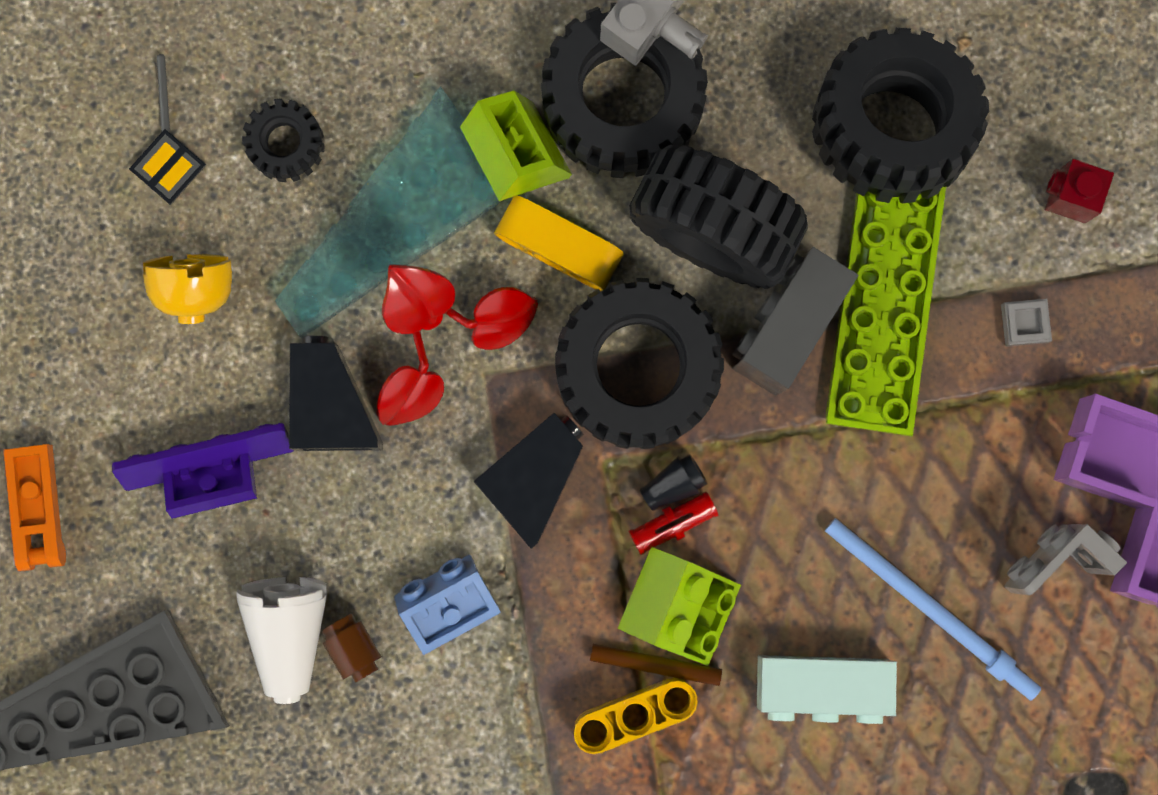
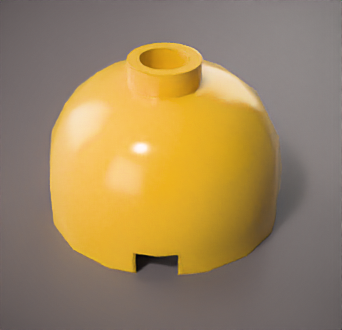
[143,254,232,324]

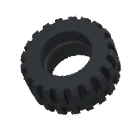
[541,3,708,178]
[812,27,989,204]
[629,145,808,289]
[555,278,724,450]

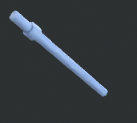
[824,518,1041,701]

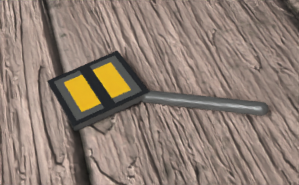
[129,54,206,205]

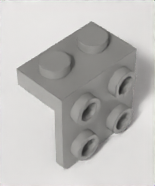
[1004,524,1127,596]

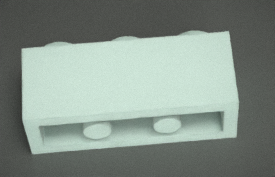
[757,655,897,724]

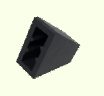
[289,336,383,451]
[474,413,584,549]

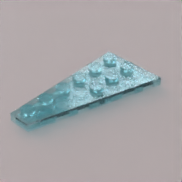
[275,86,504,338]

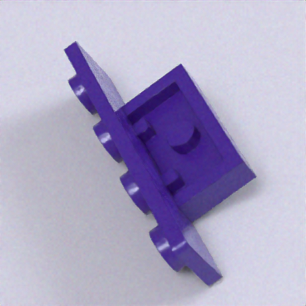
[112,423,294,519]

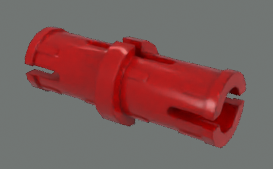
[628,492,719,555]

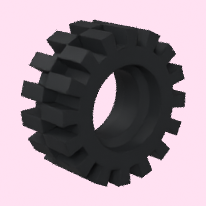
[242,98,325,182]

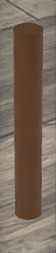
[590,644,722,686]

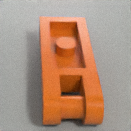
[4,444,66,572]

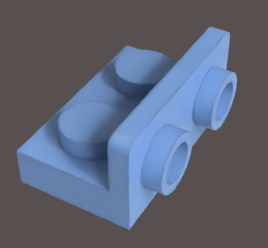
[394,555,501,655]

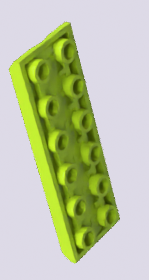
[826,187,946,437]

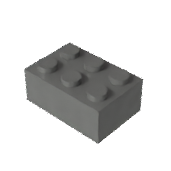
[731,247,859,396]

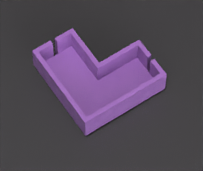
[1053,394,1158,608]

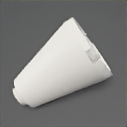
[237,577,327,704]

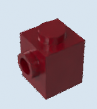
[1045,159,1114,224]

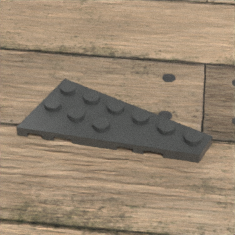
[0,610,230,771]

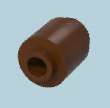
[321,613,382,683]

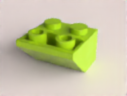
[460,90,572,201]
[617,547,741,666]

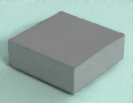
[1001,299,1052,347]

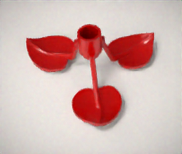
[377,265,538,426]

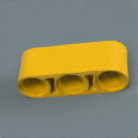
[494,195,624,291]
[574,678,698,754]

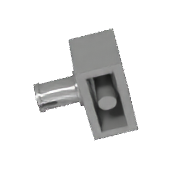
[600,0,708,66]

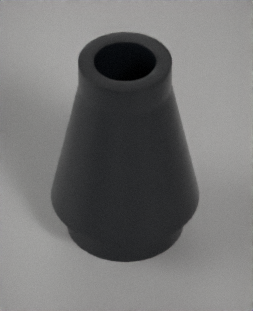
[640,454,708,511]

